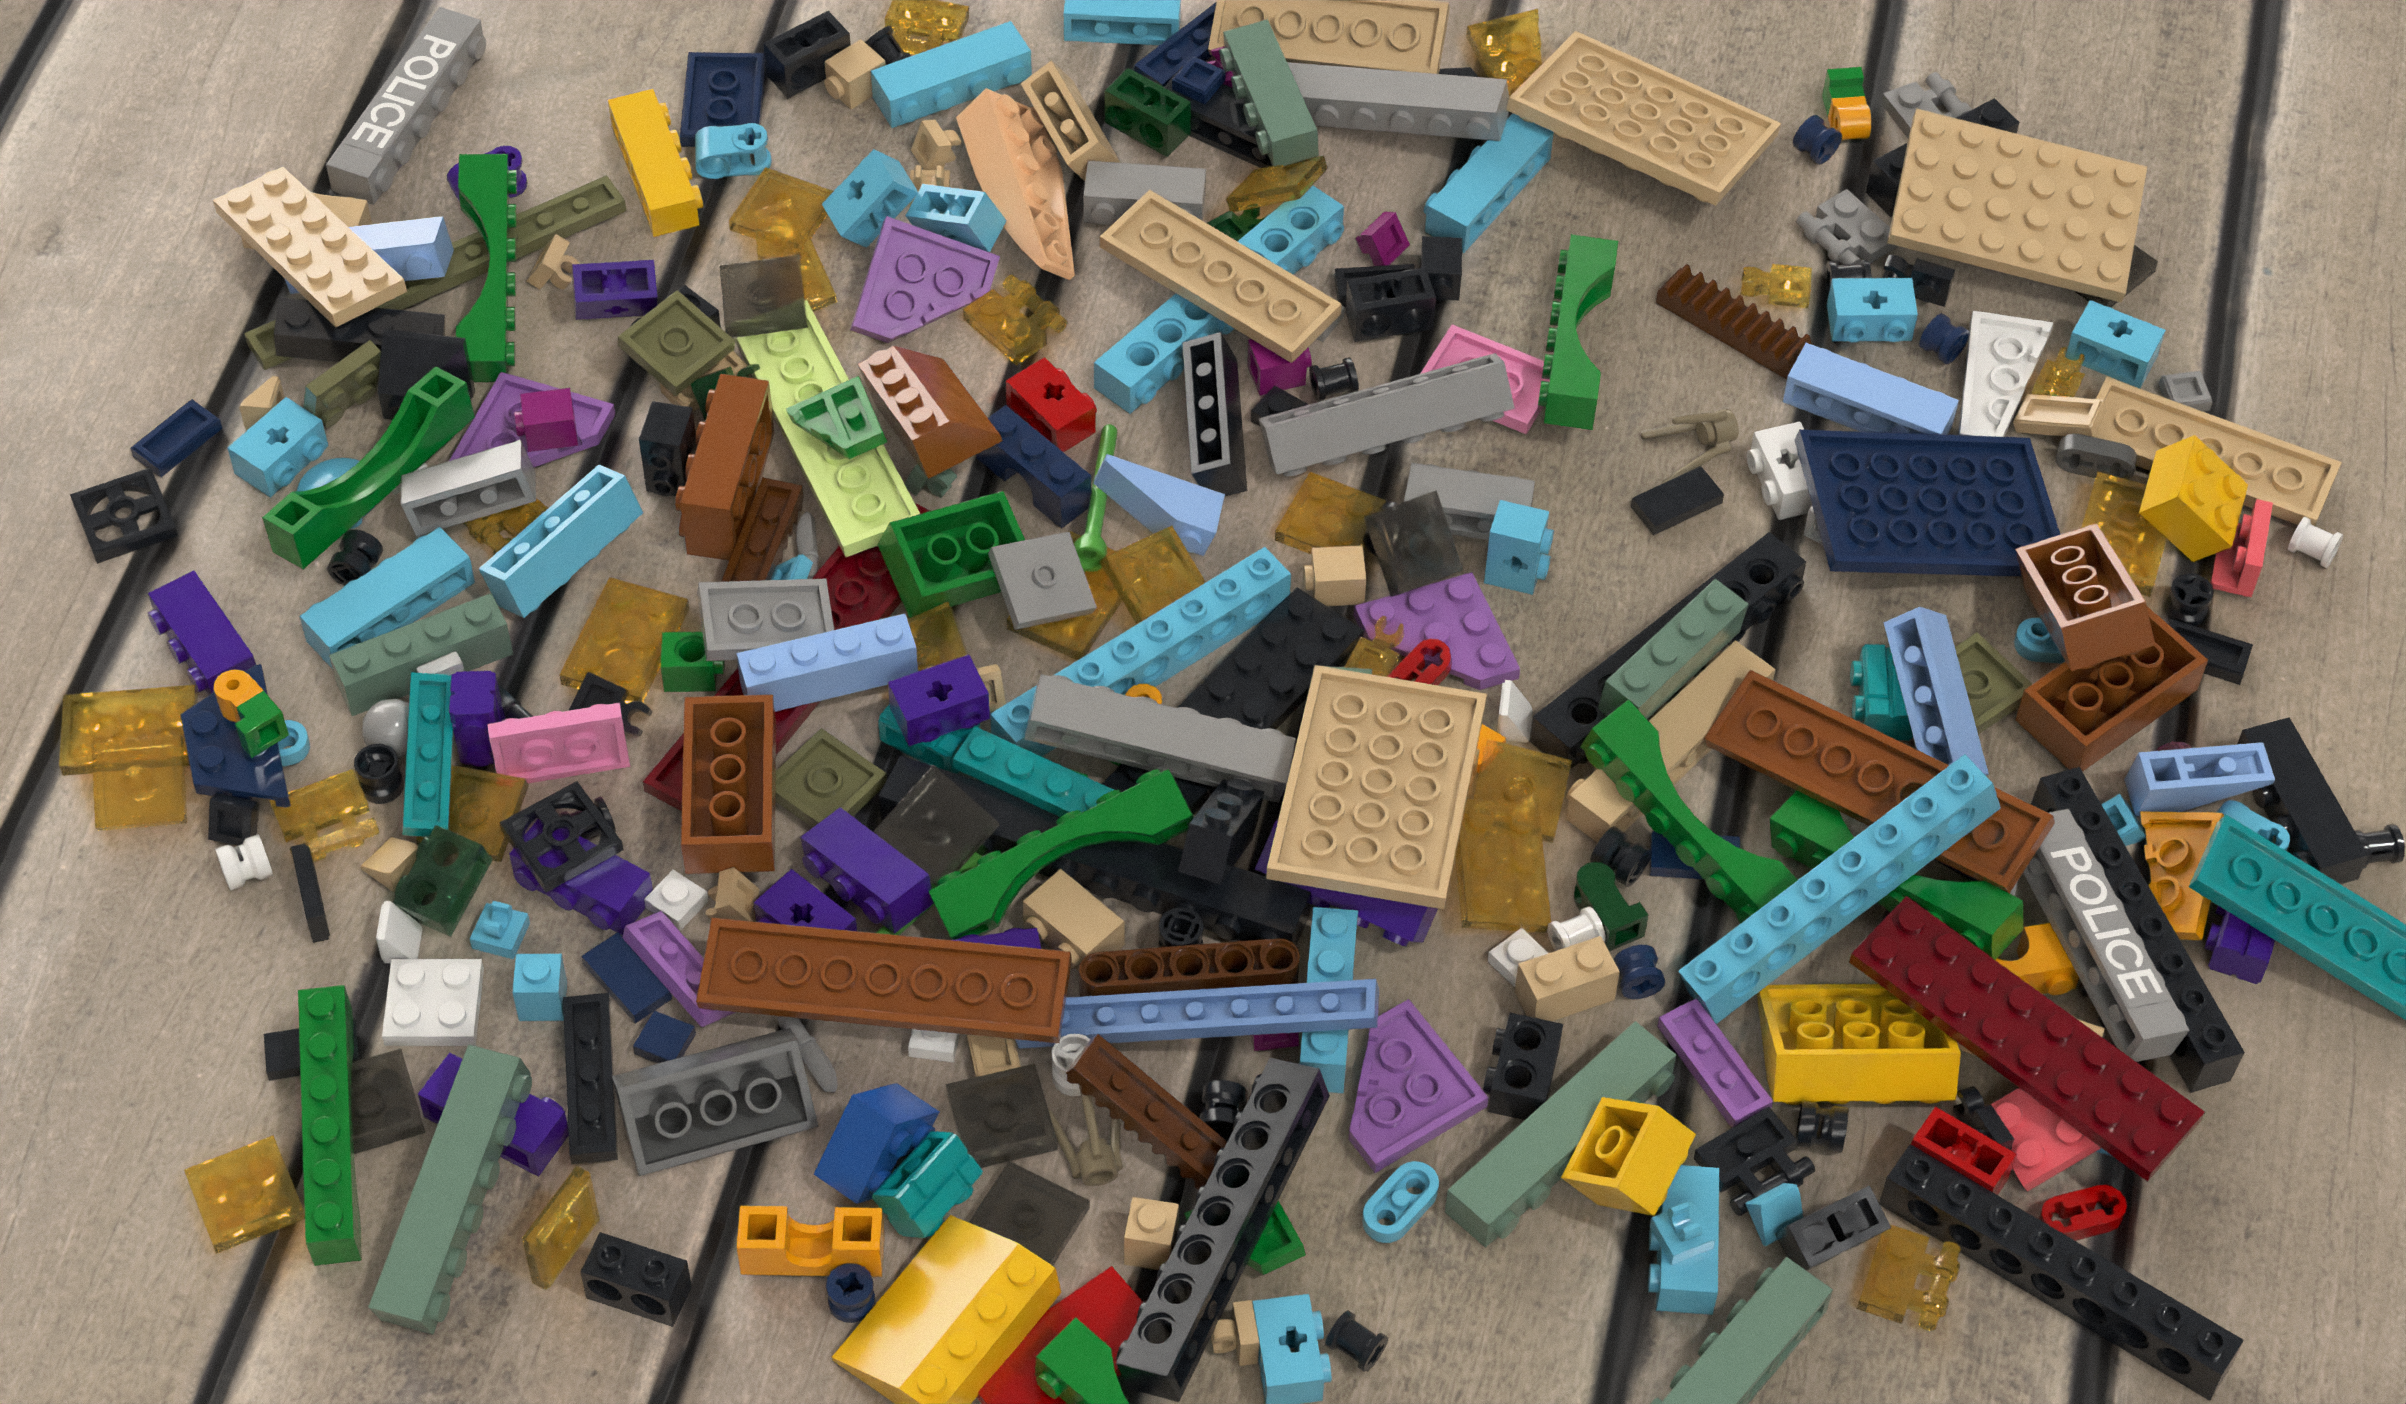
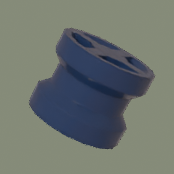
[1793,115,1842,165]
[1919,313,1970,365]
[1613,945,1665,999]
[826,1263,875,1323]

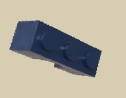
[976,405,1091,529]

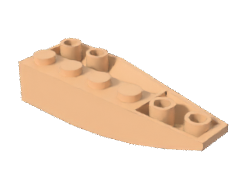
[956,88,1075,280]

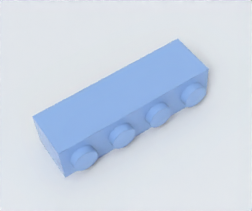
[285,216,454,294]
[1783,343,1959,435]
[1883,607,1989,776]
[736,614,918,712]

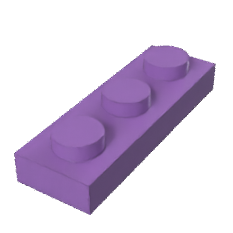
[622,911,736,1027]
[1657,998,1773,1128]

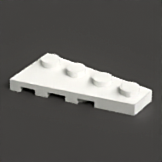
[1958,311,2053,437]

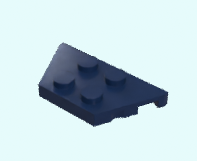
[180,664,291,808]

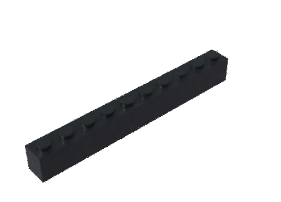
[879,755,1311,946]

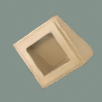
[239,376,285,431]
[361,837,424,892]

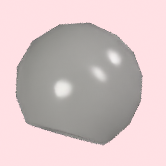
[362,699,409,758]

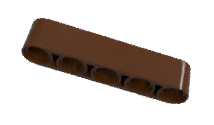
[1079,939,1300,997]

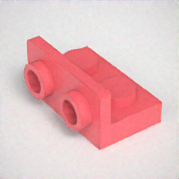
[2210,499,2273,597]

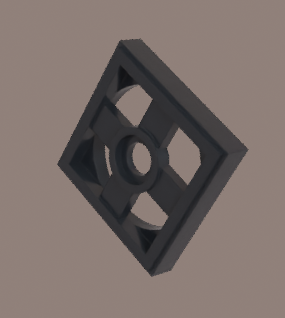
[70,467,178,564]
[499,781,624,892]

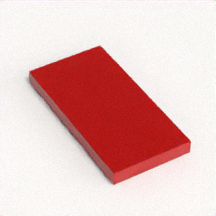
[976,1266,1164,1404]

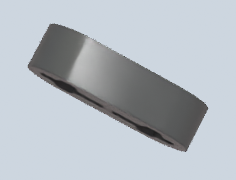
[2056,434,2137,483]

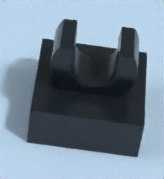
[208,793,259,846]

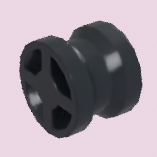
[2165,573,2214,626]

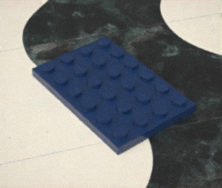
[1794,429,2061,577]

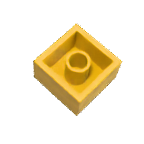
[2139,435,2248,562]
[1561,1097,1696,1216]

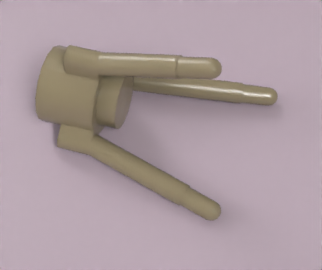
[1641,409,1739,484]
[1044,1085,1123,1186]

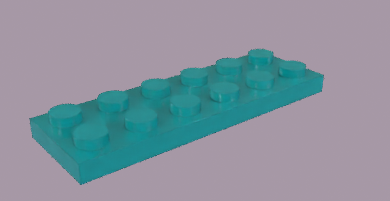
[2189,814,2406,1020]

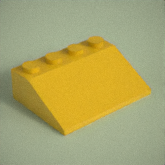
[1757,984,1961,1105]
[832,1215,1062,1404]

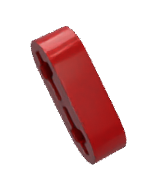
[1388,638,1452,685]
[2039,1185,2127,1241]

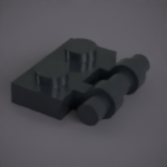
[1693,1107,1815,1216]

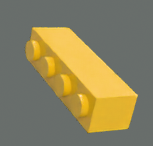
[608,89,703,237]

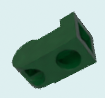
[1574,862,1649,951]

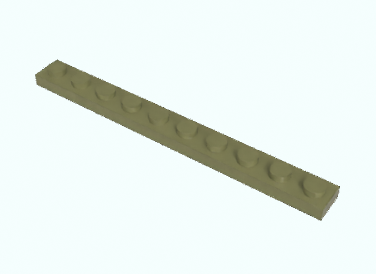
[244,175,627,371]

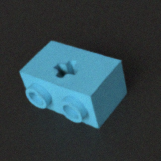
[822,149,919,248]
[905,184,1007,252]
[1827,278,1918,342]
[2065,300,2166,388]
[227,397,328,498]
[1484,500,1554,595]
[1252,1294,1332,1404]

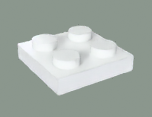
[382,959,484,1046]

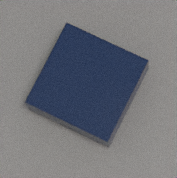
[1172,56,1226,104]
[633,1010,696,1063]

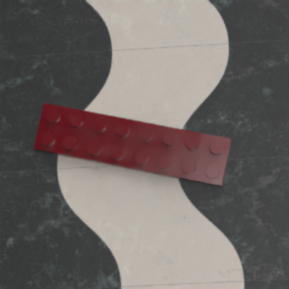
[1849,896,2205,1182]

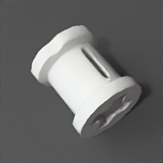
[2288,517,2344,568]
[1547,906,1606,951]

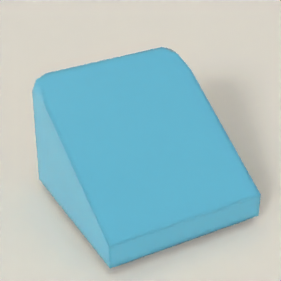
[2101,794,2146,846]
[1745,1183,1803,1246]

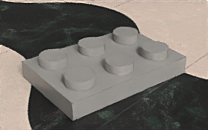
[697,579,834,661]

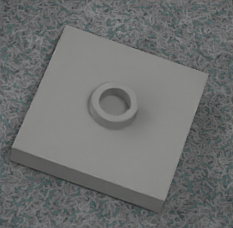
[988,532,1097,630]

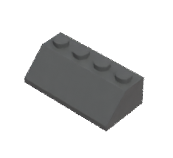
[612,1028,819,1176]

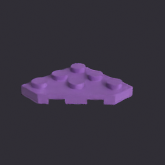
[850,216,1000,343]
[449,372,615,467]
[1354,572,1520,690]
[1349,999,1489,1173]

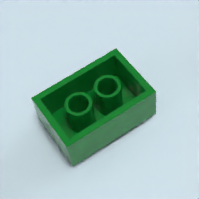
[877,491,1025,618]

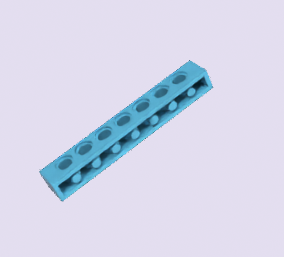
[1094,182,1344,414]
[990,547,1291,756]
[1678,754,2001,1024]

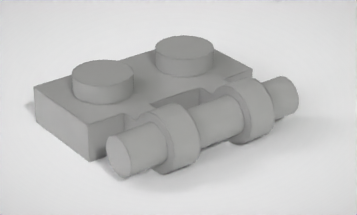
[1881,72,1972,138]
[1796,189,1898,265]

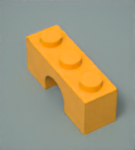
[1996,923,2079,995]
[737,1206,885,1277]

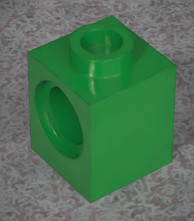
[660,632,725,692]

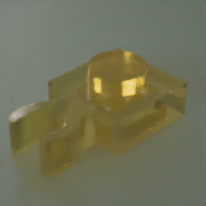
[1740,264,1812,308]
[2031,347,2085,397]
[1345,616,1405,677]

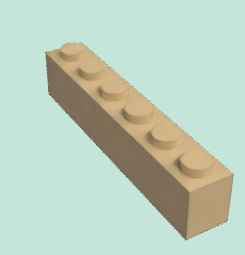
[1566,640,1776,843]

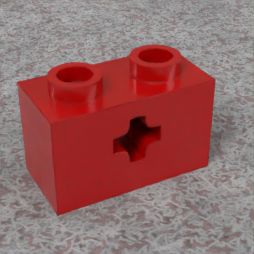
[1006,357,1097,452]
[1911,1106,2017,1195]

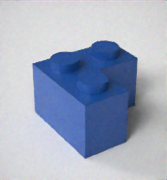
[814,1083,940,1204]

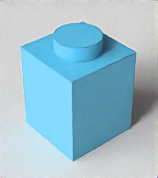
[512,954,567,1021]

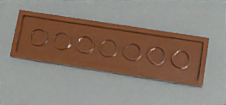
[1704,670,2055,893]
[696,918,1072,1044]

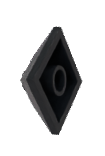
[378,328,476,420]

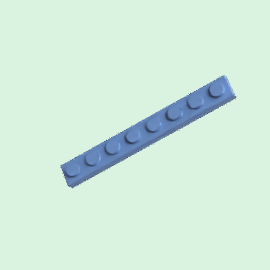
[1015,979,1379,1049]

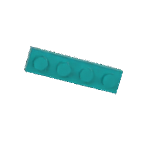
[402,672,453,838]
[953,726,1114,817]

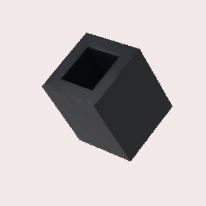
[1420,236,1462,301]

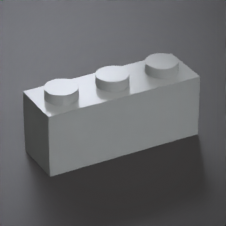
[1083,161,1206,225]
[401,440,536,537]
[1404,463,1535,540]

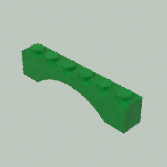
[456,154,517,382]
[1538,234,1619,430]
[262,366,475,570]
[1581,699,1798,924]
[929,769,1194,940]
[1770,790,2023,960]
[298,985,362,1266]
[1035,1317,1129,1404]

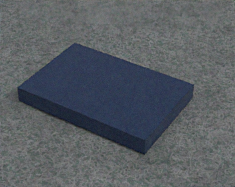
[680,52,766,147]

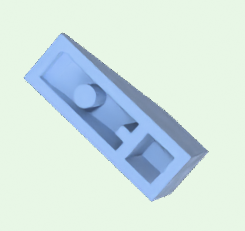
[1093,454,1225,556]
[2124,742,2275,817]

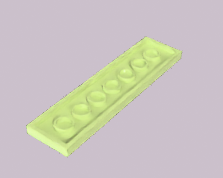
[731,300,920,557]

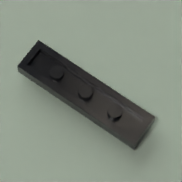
[563,993,618,1165]

